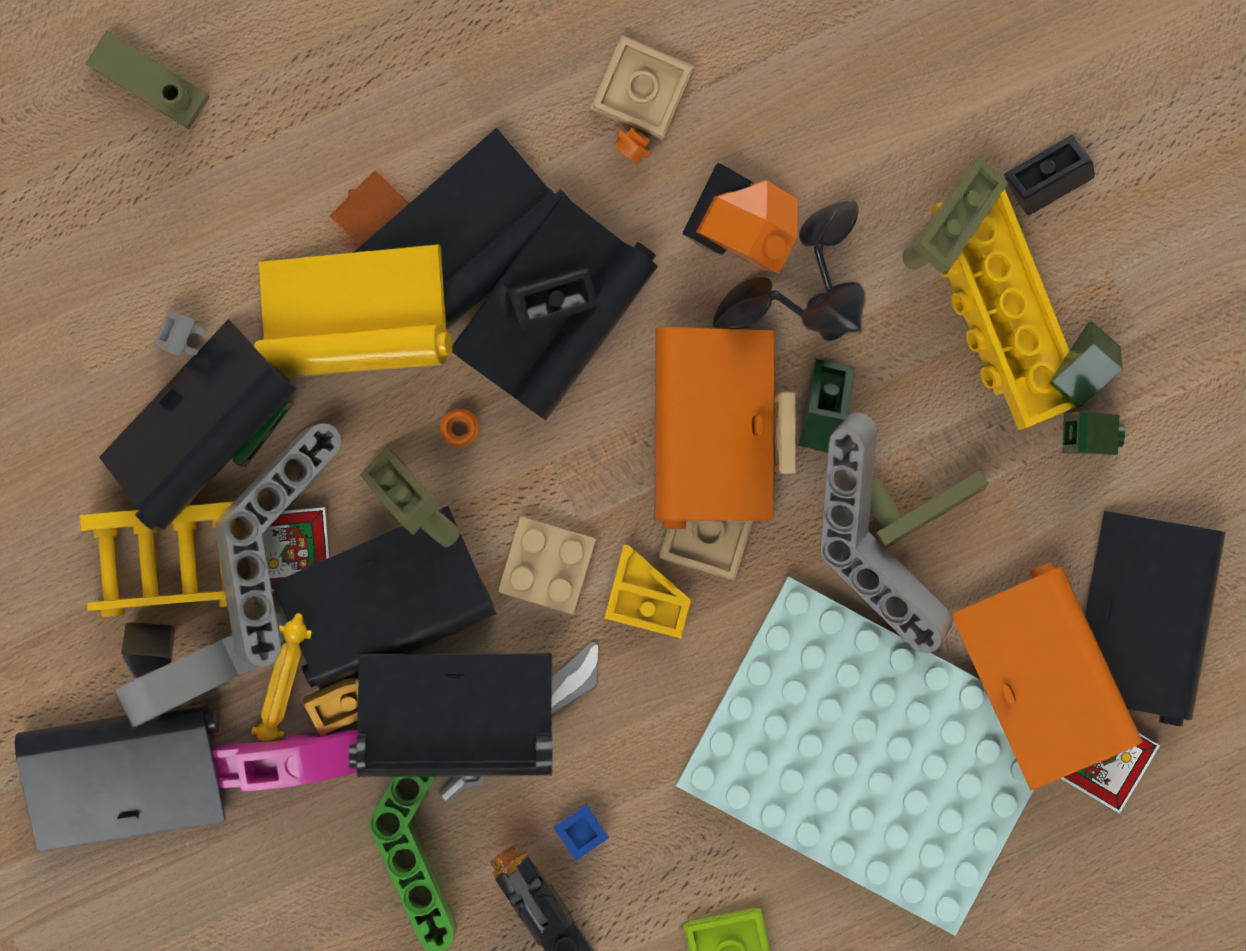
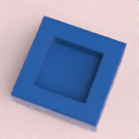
[554,803,609,861]

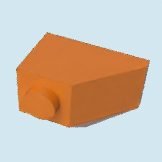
[696,180,798,274]

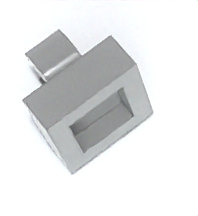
[154,309,206,357]

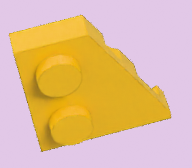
[604,544,691,639]

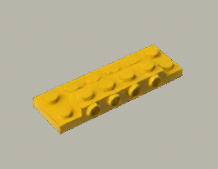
[930,189,1089,431]

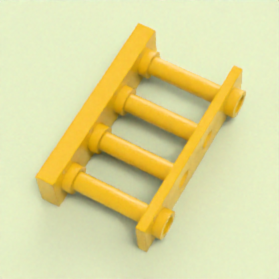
[80,502,237,617]

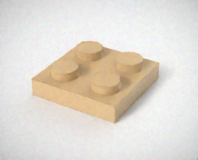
[498,516,596,615]

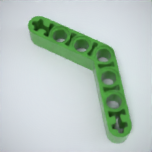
[370,777,457,951]

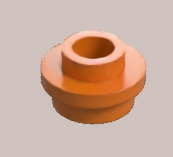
[614,127,652,163]
[440,408,479,448]

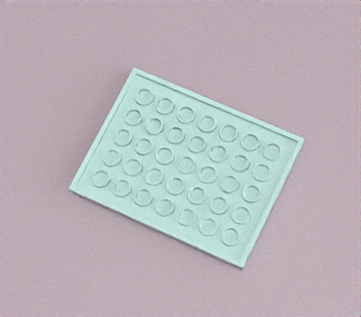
[676,576,1034,936]

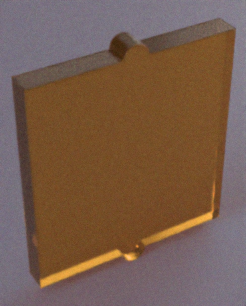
[330,170,409,246]

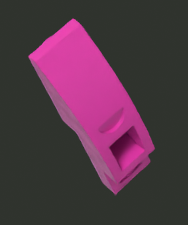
[211,730,358,792]

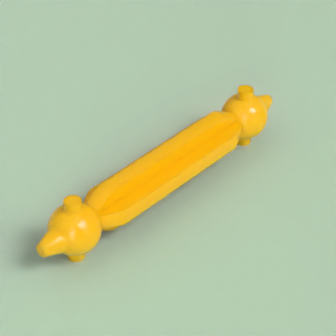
[251,613,311,742]

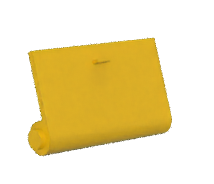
[254,245,453,378]

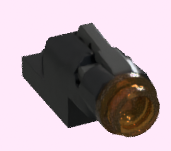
[490,844,594,951]

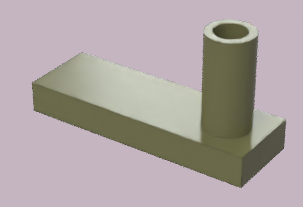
[86,31,210,130]
[902,157,1008,274]
[360,446,460,547]
[870,470,989,549]

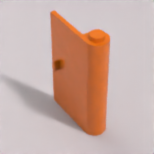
[654,327,774,529]
[951,562,1143,791]

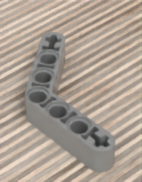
[821,413,953,653]
[215,423,341,667]
[115,610,288,727]

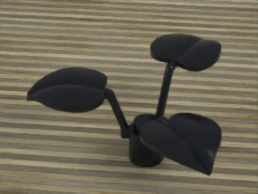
[713,200,866,341]

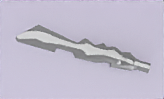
[439,642,598,803]

